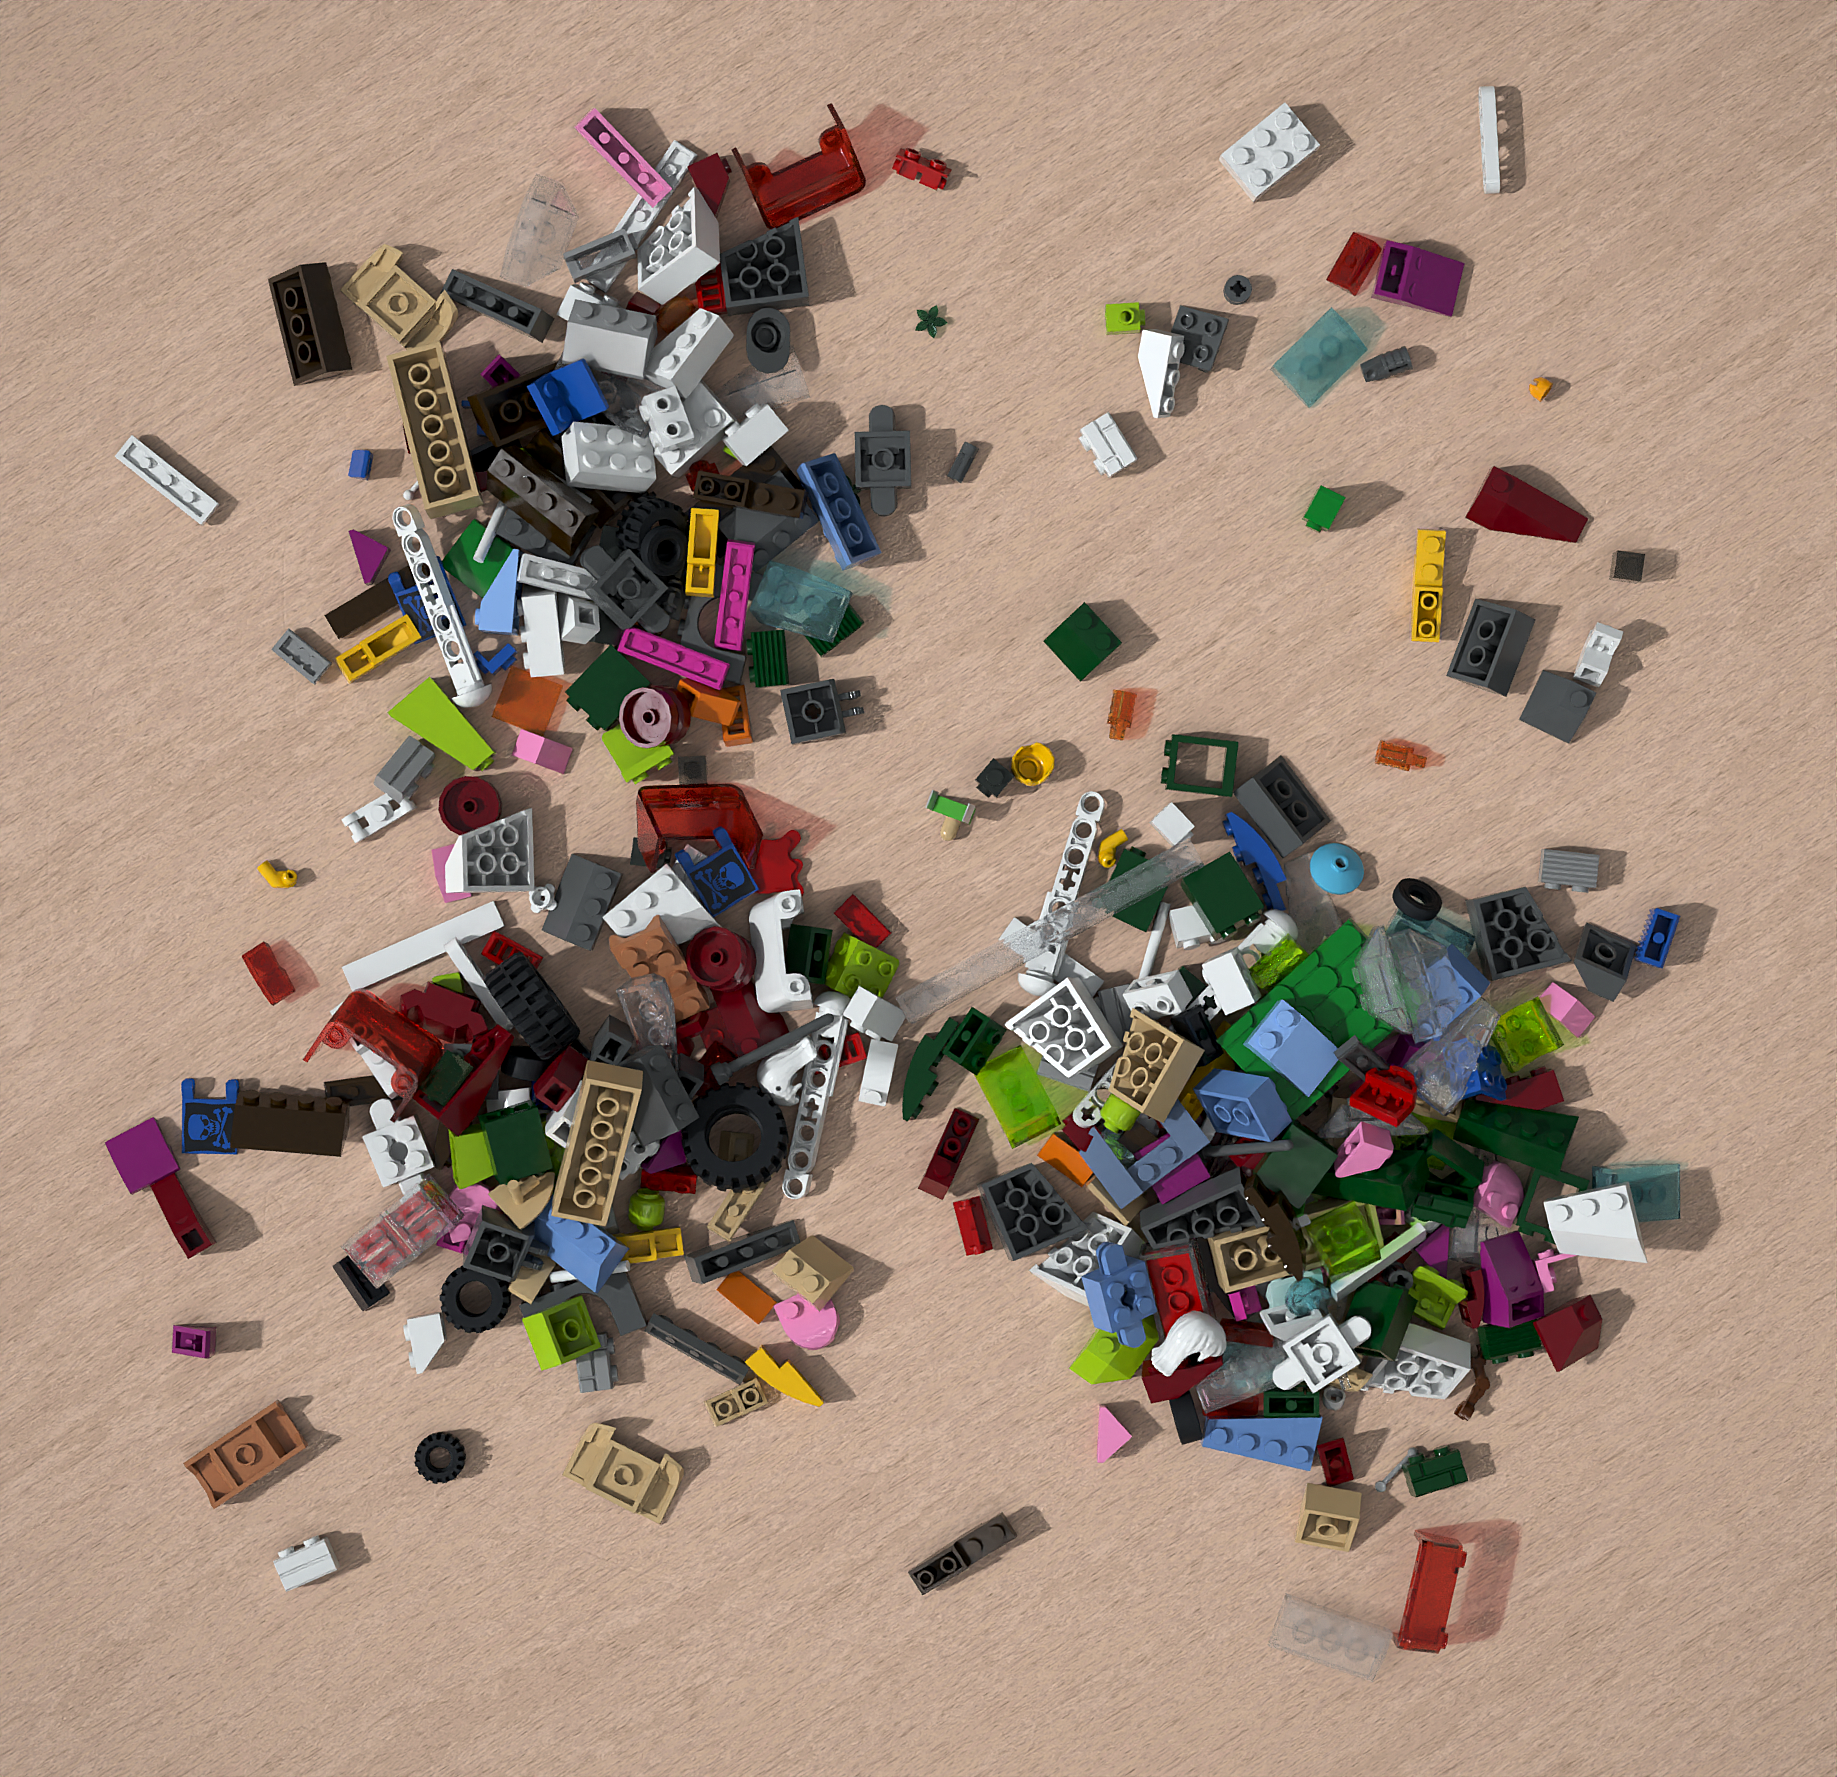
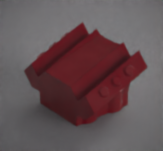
[399,981,488,1044]

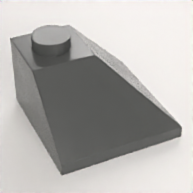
[1519,670,1596,744]
[1574,922,1636,1002]

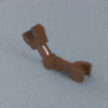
[1453,1344,1490,1421]

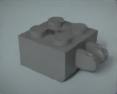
[780,679,864,745]
[463,1205,550,1282]

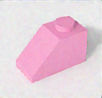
[1334,1121,1394,1178]

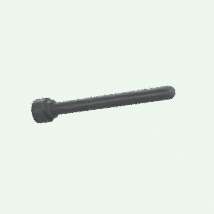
[709,1013,834,1086]
[1197,1140,1293,1163]

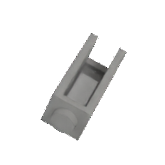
[563,228,638,283]

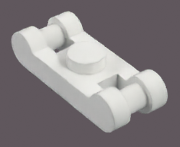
[341,793,417,844]

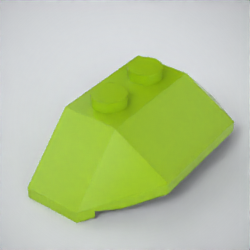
[1069,1289,1162,1385]

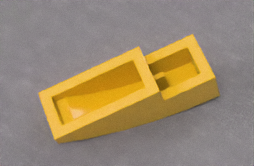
[685,508,719,598]
[335,614,421,684]
[745,1345,824,1407]

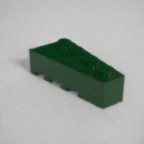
[1453,1099,1579,1176]
[1311,1150,1430,1211]

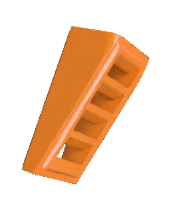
[722,685,753,747]

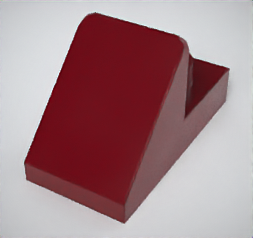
[650,1010,709,1057]
[1316,1437,1354,1487]

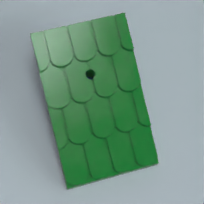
[1216,917,1425,1120]

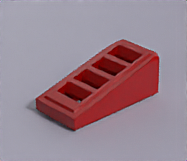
[695,263,727,315]
[481,930,544,969]
[814,1032,867,1075]

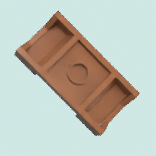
[609,915,710,1030]
[183,1400,308,1509]

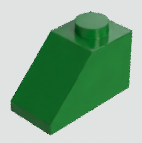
[1302,485,1346,533]

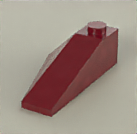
[1465,466,1589,543]
[710,981,789,1057]
[413,1024,515,1137]

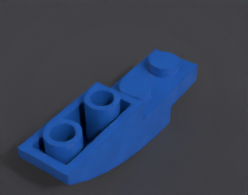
[1222,812,1287,911]

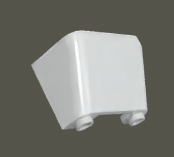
[749,890,814,1013]

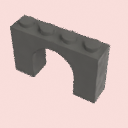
[677,564,765,684]
[519,1272,648,1336]

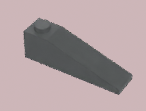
[440,269,555,343]
[684,1220,800,1284]

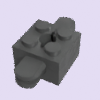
[854,405,911,517]
[580,545,670,634]

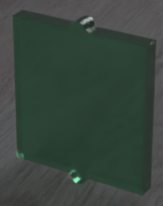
[418,1050,474,1107]

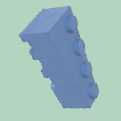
[1200,1414,1323,1471]

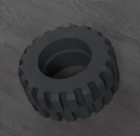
[484,952,581,1060]
[681,1082,789,1193]

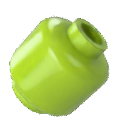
[1100,1093,1141,1133]
[628,1188,665,1231]

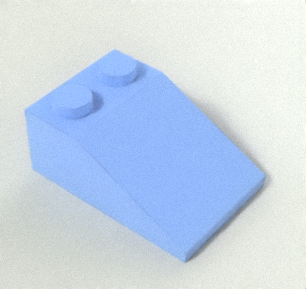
[475,549,524,636]
[1243,999,1338,1097]

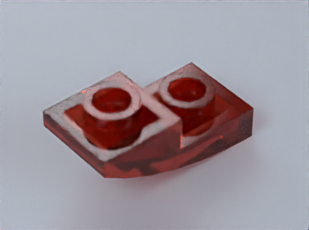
[242,941,296,1006]

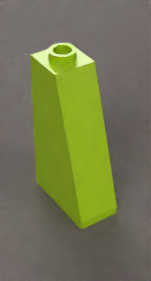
[387,677,496,771]
[448,1113,554,1189]

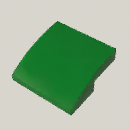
[442,518,515,598]

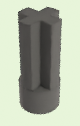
[947,442,979,483]

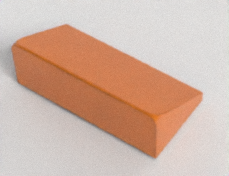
[1037,1133,1093,1187]
[716,1270,777,1325]

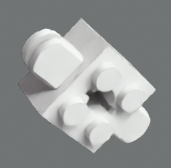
[362,1098,435,1200]
[1273,1313,1371,1393]

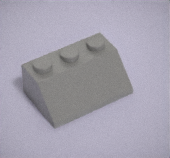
[562,299,658,380]

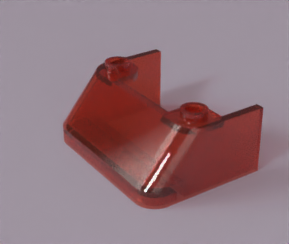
[731,103,866,229]
[636,783,763,873]
[303,988,444,1123]
[1391,1530,1467,1654]

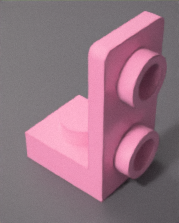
[1532,1249,1577,1293]

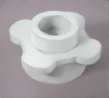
[529,884,557,913]

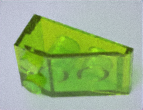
[974,1045,1061,1149]

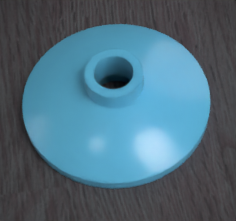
[1310,843,1364,895]

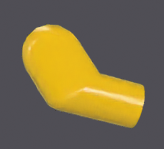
[1098,829,1128,868]
[257,860,297,888]

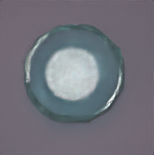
[1285,1277,1330,1316]

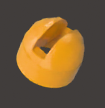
[1529,377,1553,402]

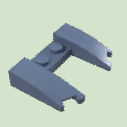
[1079,1099,1210,1209]

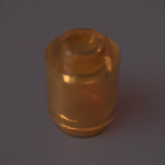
[656,295,696,335]

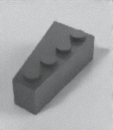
[1140,1167,1265,1249]

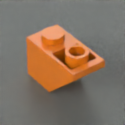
[677,678,741,726]

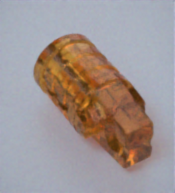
[1107,690,1137,741]
[1375,740,1427,771]

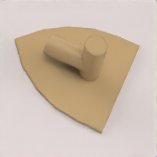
[488,1172,555,1230]

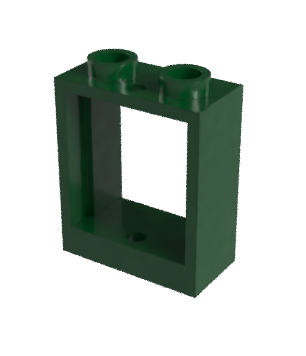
[1161,734,1239,797]
[1401,1128,1484,1189]
[1513,1167,1590,1245]

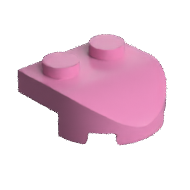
[1473,1161,1524,1228]
[445,1181,502,1243]
[774,1294,840,1350]

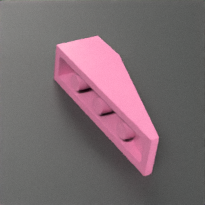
[574,108,672,208]

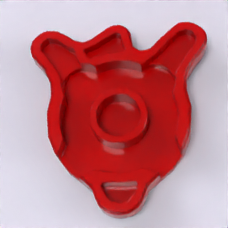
[740,830,804,896]

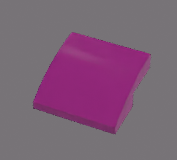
[105,1117,181,1195]
[1133,1133,1210,1205]

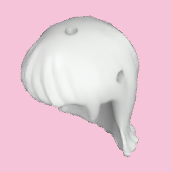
[757,1035,817,1106]
[1151,1311,1226,1377]

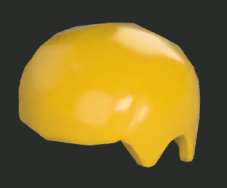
[1011,742,1055,786]

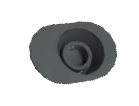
[746,308,790,374]

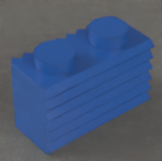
[1633,908,1680,969]

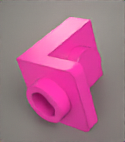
[1228,1285,1262,1321]

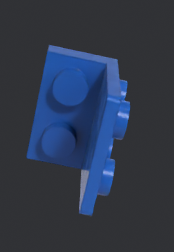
[527,358,609,436]
[1442,1037,1507,1101]

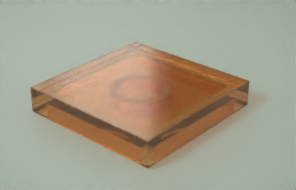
[492,666,563,737]

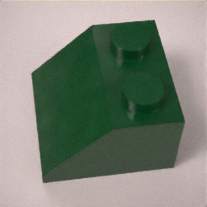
[1043,602,1122,682]

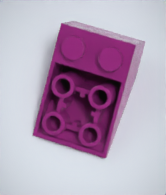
[1371,240,1465,317]
[1480,1231,1545,1328]

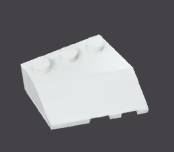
[637,187,720,305]
[635,308,734,399]
[445,808,535,893]
[602,864,722,945]
[1004,978,1123,1078]
[1543,1181,1648,1263]
[1360,1323,1471,1400]

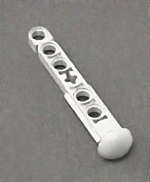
[392,504,492,708]
[1018,791,1105,996]
[1169,909,1298,1032]
[782,991,851,1199]

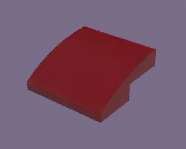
[1458,1265,1484,1329]

